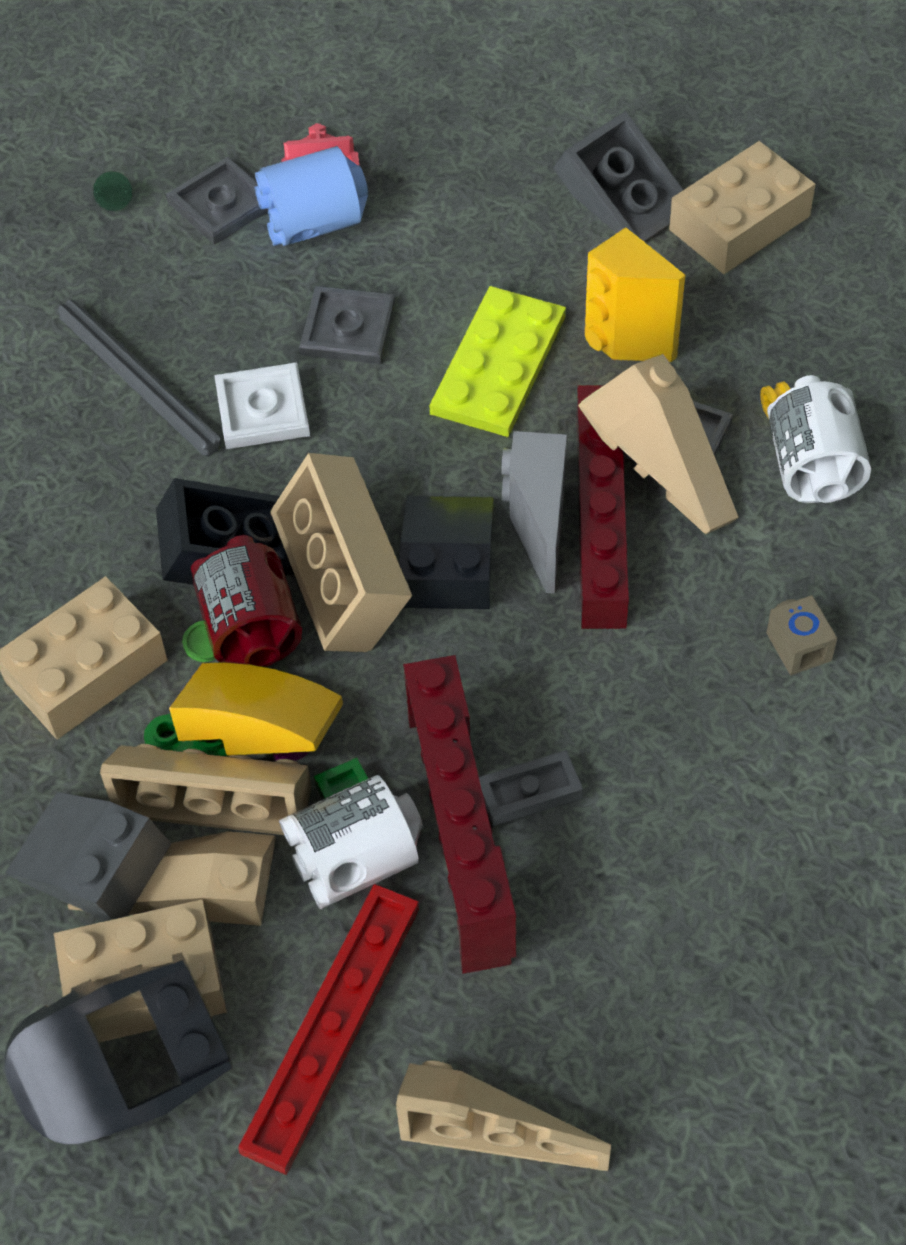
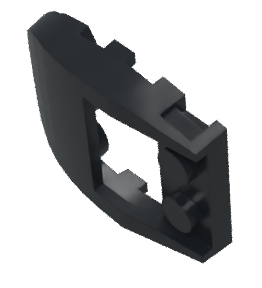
[5,952,233,1145]

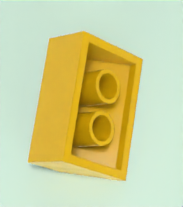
[585,227,686,362]

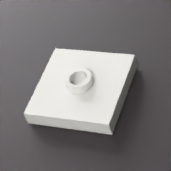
[214,362,310,449]

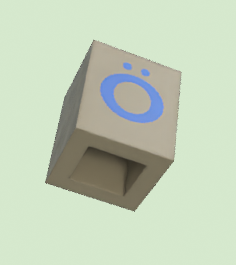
[766,595,837,676]

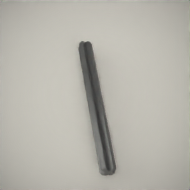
[58,299,221,457]

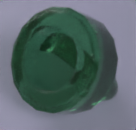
[93,171,132,211]

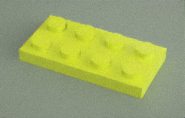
[429,286,566,437]

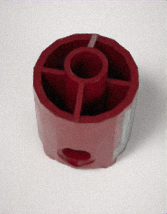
[191,535,302,667]

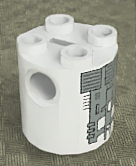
[767,375,872,503]
[279,775,423,909]

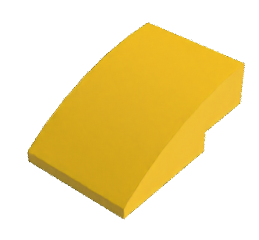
[169,663,343,755]

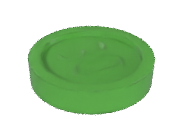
[182,621,215,662]

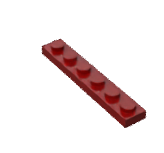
[238,884,419,1175]

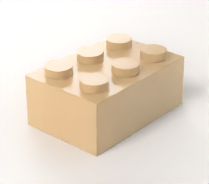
[669,141,816,274]
[0,576,168,740]
[54,899,227,1042]

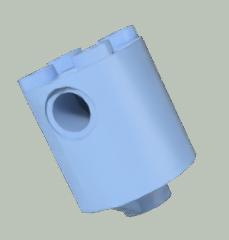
[254,146,368,246]

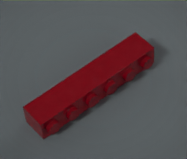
[576,385,629,629]

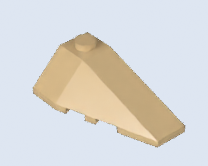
[578,354,739,534]
[68,831,276,926]
[396,1061,611,1171]

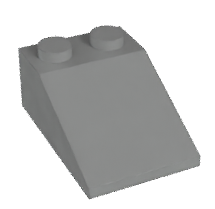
[502,431,567,594]

